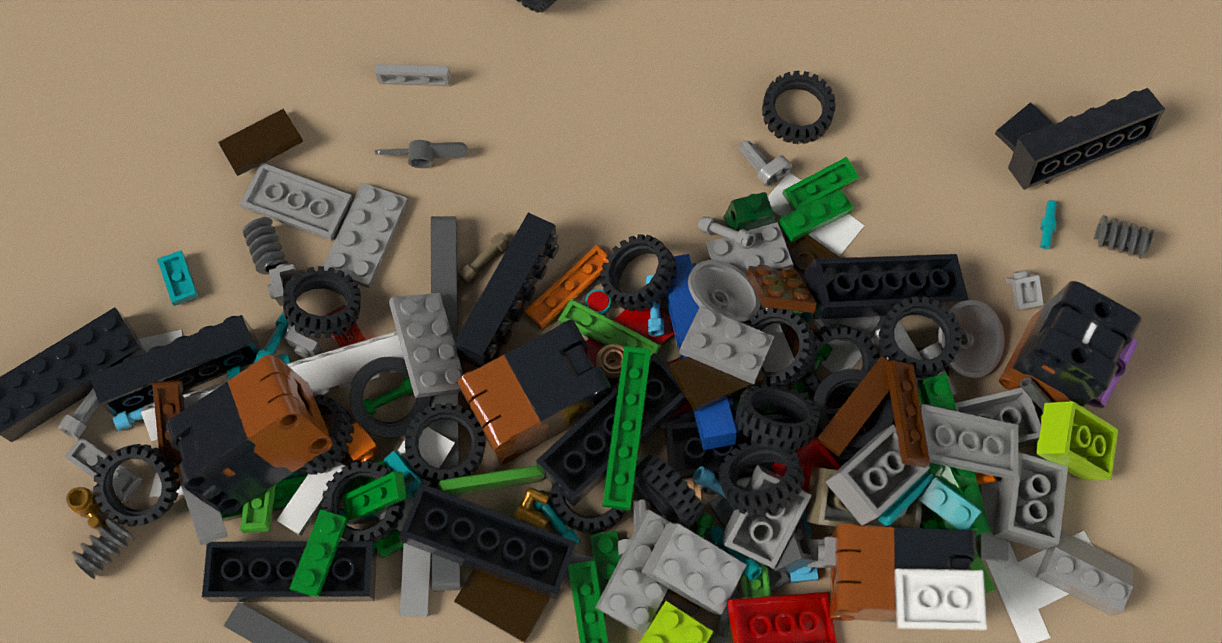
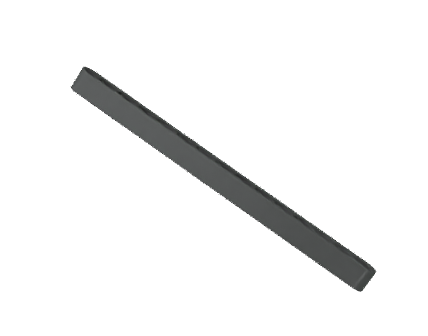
[431,216,461,591]

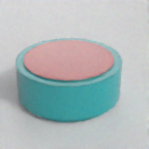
[585,289,611,315]

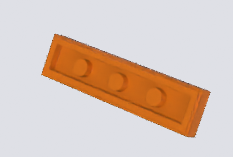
[524,245,609,331]

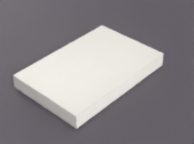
[895,569,987,630]

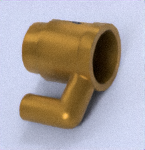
[66,487,105,530]
[513,487,550,530]

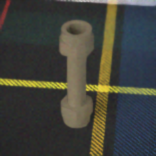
[457,232,510,284]

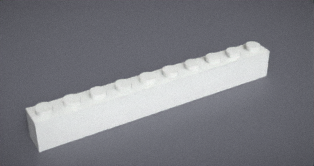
[141,331,405,441]

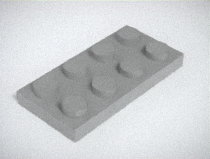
[240,163,353,241]
[324,183,409,288]
[389,293,463,398]
[920,404,1018,479]
[595,510,671,635]

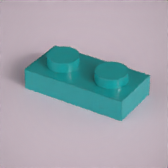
[157,250,199,306]
[919,477,982,530]

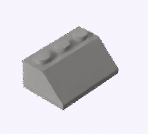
[721,465,812,569]
[1036,530,1133,616]

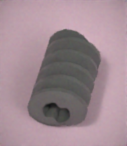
[1094,215,1154,259]
[242,217,288,275]
[72,519,135,579]

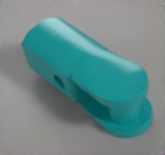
[384,450,425,498]

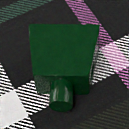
[723,192,775,231]

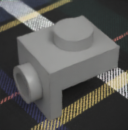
[268,264,298,306]
[285,325,322,358]

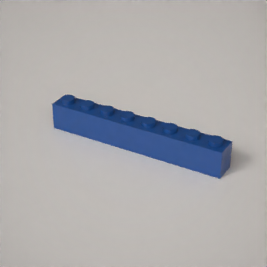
[665,254,740,450]

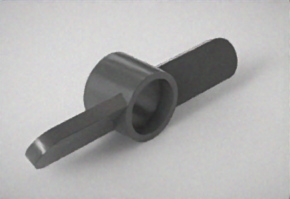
[375,140,468,168]

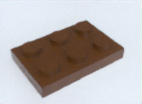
[747,264,817,313]

